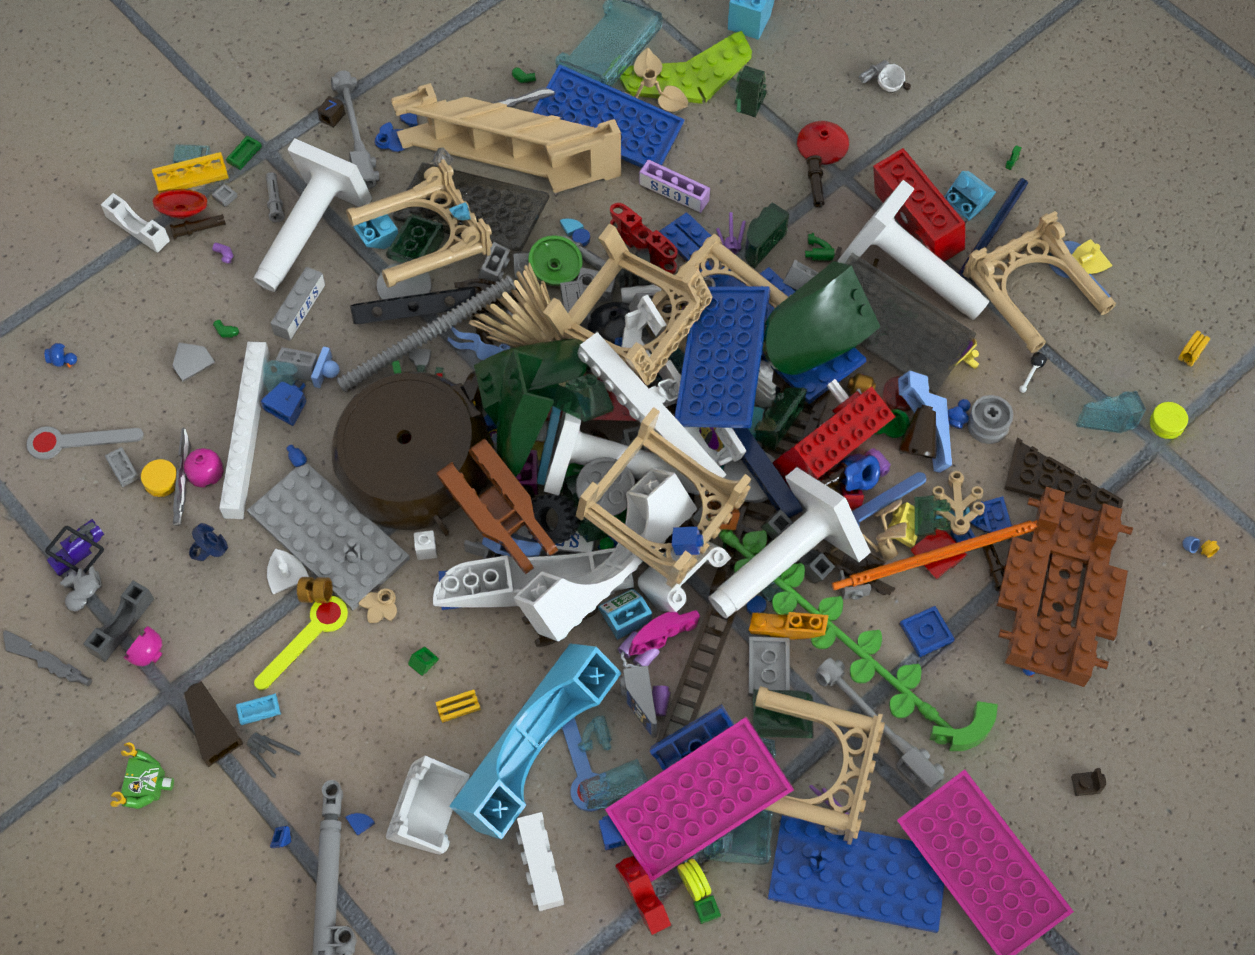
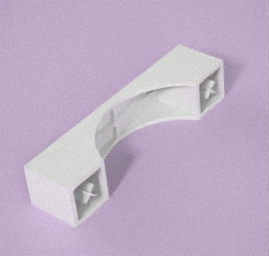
[513,468,697,642]

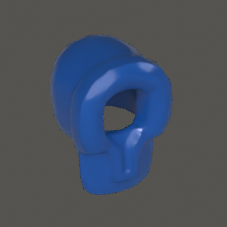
[838,453,880,491]

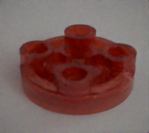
[883,376,911,411]

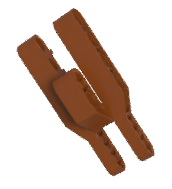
[436,439,558,574]

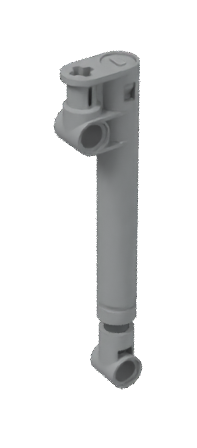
[312,780,357,955]

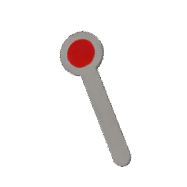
[27,426,144,460]

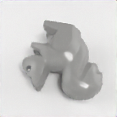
[60,566,102,612]

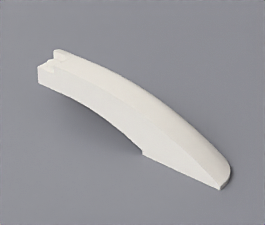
[433,548,634,607]

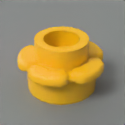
[1201,540,1220,558]

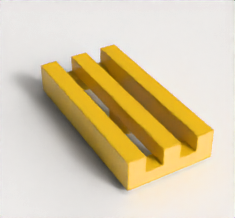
[435,689,481,723]

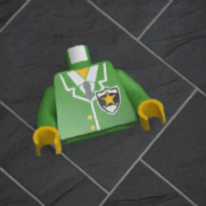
[110,742,174,809]

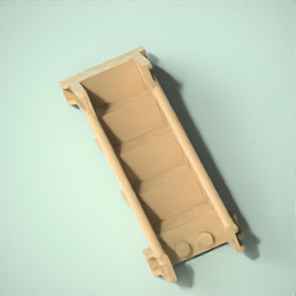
[391,83,621,193]

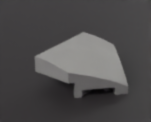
[172,343,215,382]

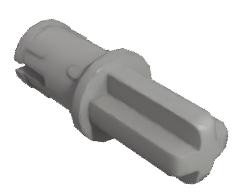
[859,60,889,83]

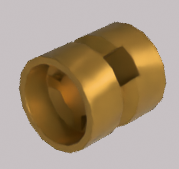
[297,577,333,603]

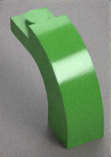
[930,701,998,751]

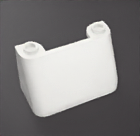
[638,542,731,612]
[386,756,470,855]

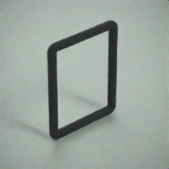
[45,526,104,573]

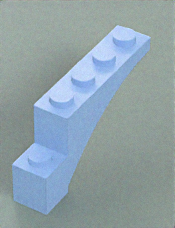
[898,371,952,473]

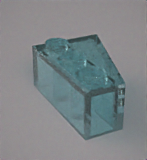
[579,759,648,809]

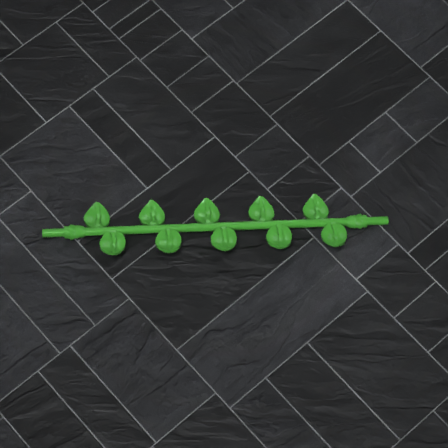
[708,519,954,729]

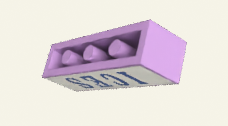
[639,160,710,213]

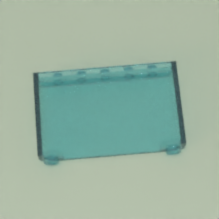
[555,0,663,87]

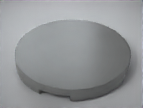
[377,261,432,309]
[723,452,775,503]
[576,457,635,516]

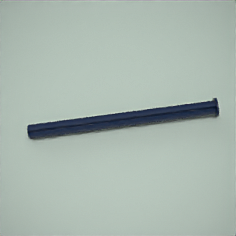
[958,178,1028,281]

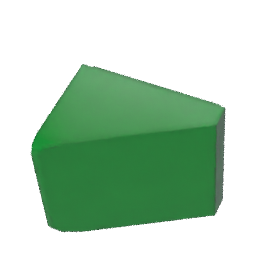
[408,646,439,676]

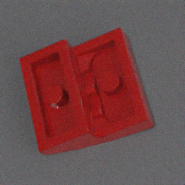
[910,527,967,579]

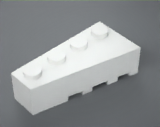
[516,812,564,911]

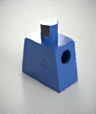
[261,379,306,426]

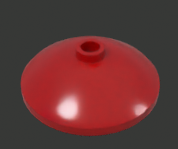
[797,121,849,165]
[153,189,207,219]

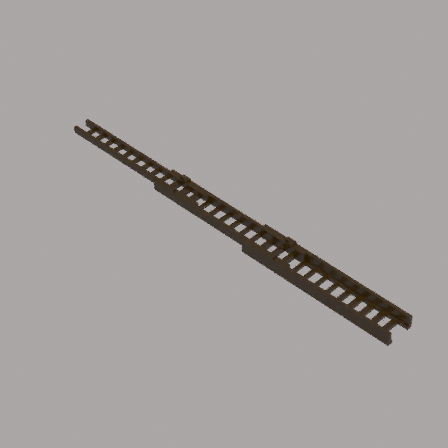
[655,247,879,744]

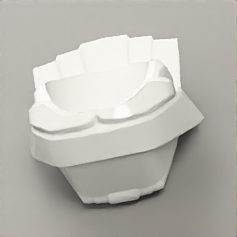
[755,360,776,408]

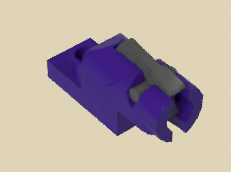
[47,519,104,576]

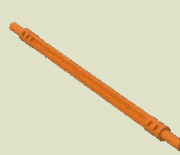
[832,520,1038,590]

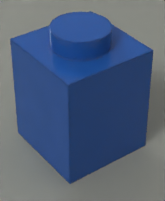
[672,527,704,555]
[599,815,625,850]

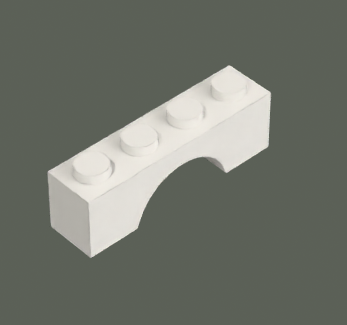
[101,193,170,253]

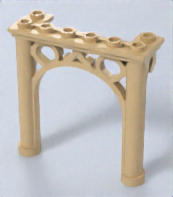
[346,159,492,288]
[963,211,1116,353]
[755,686,885,845]

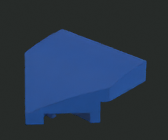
[970,496,1012,533]

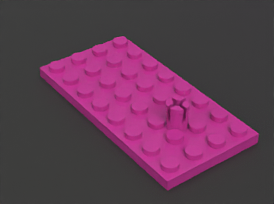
[605,717,794,882]
[897,769,1074,955]

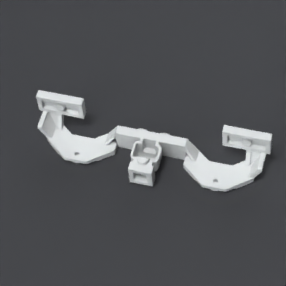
[622,295,746,466]

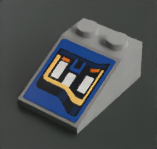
[620,666,657,738]

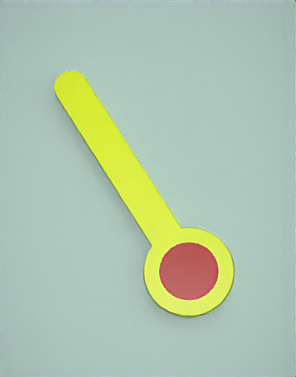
[254,596,348,690]

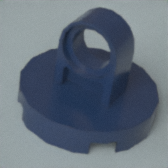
[189,523,228,561]

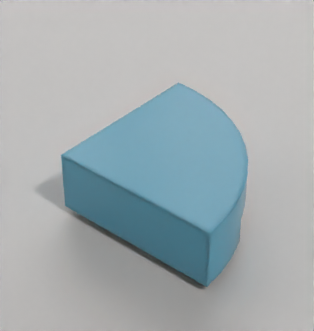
[449,202,471,220]
[560,218,584,237]

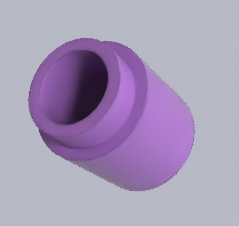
[865,448,891,477]

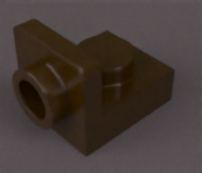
[1071,768,1106,796]

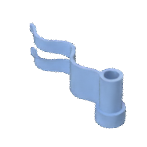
[448,326,510,360]

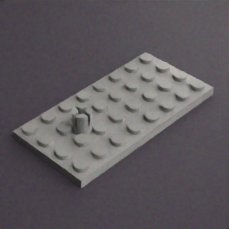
[247,462,410,611]

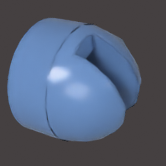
[1182,536,1200,553]

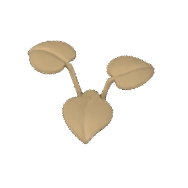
[624,48,688,112]
[830,499,907,561]

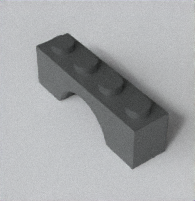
[761,510,835,584]
[83,580,154,662]

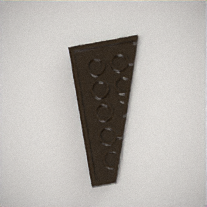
[1004,437,1123,511]

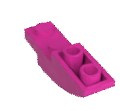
[628,610,700,656]

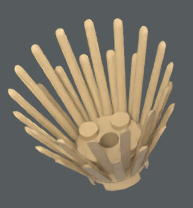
[468,262,561,347]

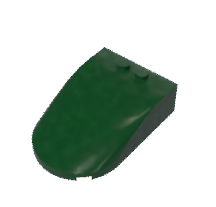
[762,261,881,375]
[474,339,591,426]
[496,350,554,477]

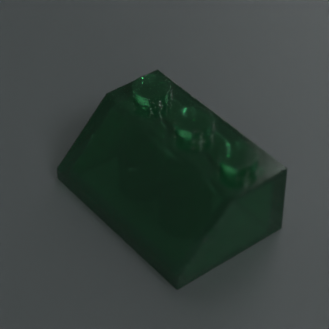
[552,374,614,422]
[754,388,807,450]

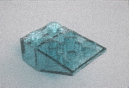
[1076,391,1146,433]

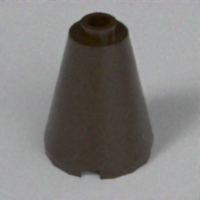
[898,405,937,459]

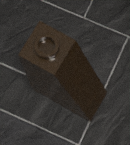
[184,681,243,767]

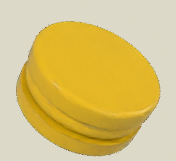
[1178,330,1210,367]
[141,459,177,497]

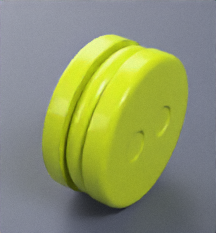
[1150,402,1188,439]
[677,858,711,902]

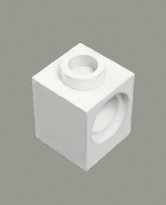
[414,530,437,560]

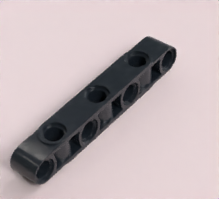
[350,287,476,324]

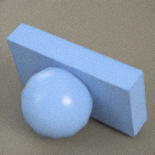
[311,347,340,388]

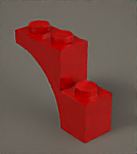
[615,856,671,935]

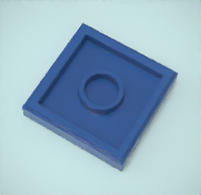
[900,606,955,657]

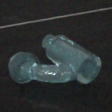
[578,716,612,752]

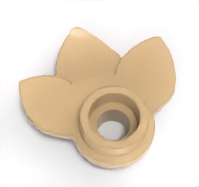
[359,588,397,623]

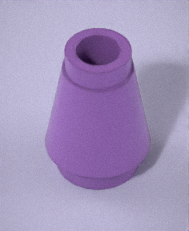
[652,686,671,716]

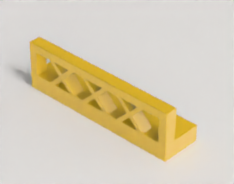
[152,152,229,193]

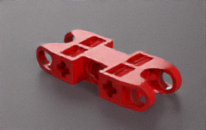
[610,203,678,274]

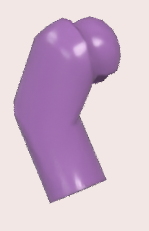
[213,242,233,263]

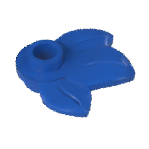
[375,122,405,152]

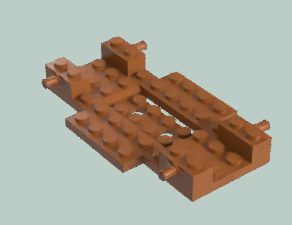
[996,487,1133,687]

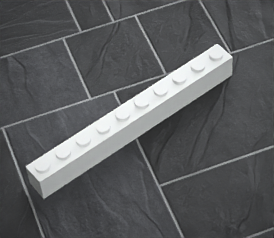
[578,332,727,495]
[220,342,270,519]

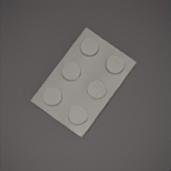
[748,637,790,696]

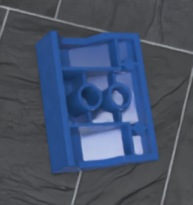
[649,704,734,771]

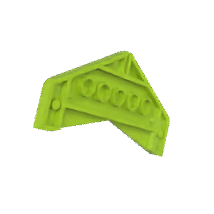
[616,31,752,104]

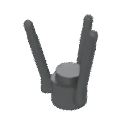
[247,733,301,778]

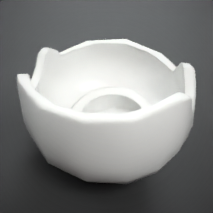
[877,64,905,92]

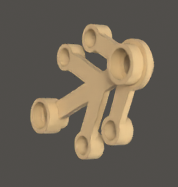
[932,471,985,535]

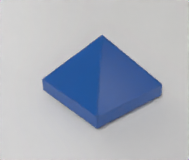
[270,826,291,849]

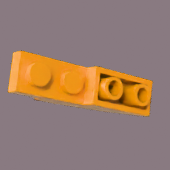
[749,612,828,640]

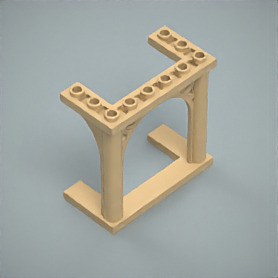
[543,224,713,387]
[645,233,791,353]
[576,407,751,588]

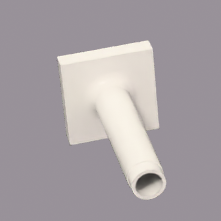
[253,138,372,292]
[838,180,989,320]
[544,393,700,495]
[709,467,871,618]

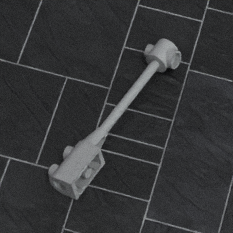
[331,71,379,189]
[815,658,945,797]

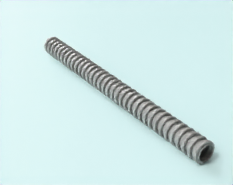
[337,275,516,393]

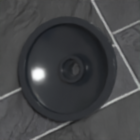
[588,302,630,344]

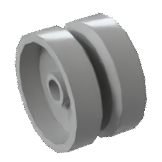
[967,395,1013,444]

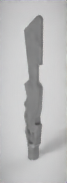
[3,630,92,686]

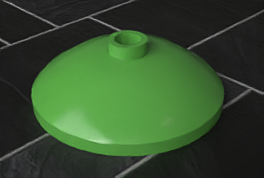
[528,235,583,286]

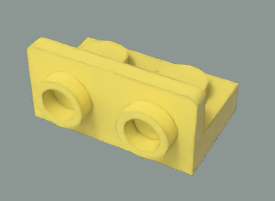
[888,502,926,548]

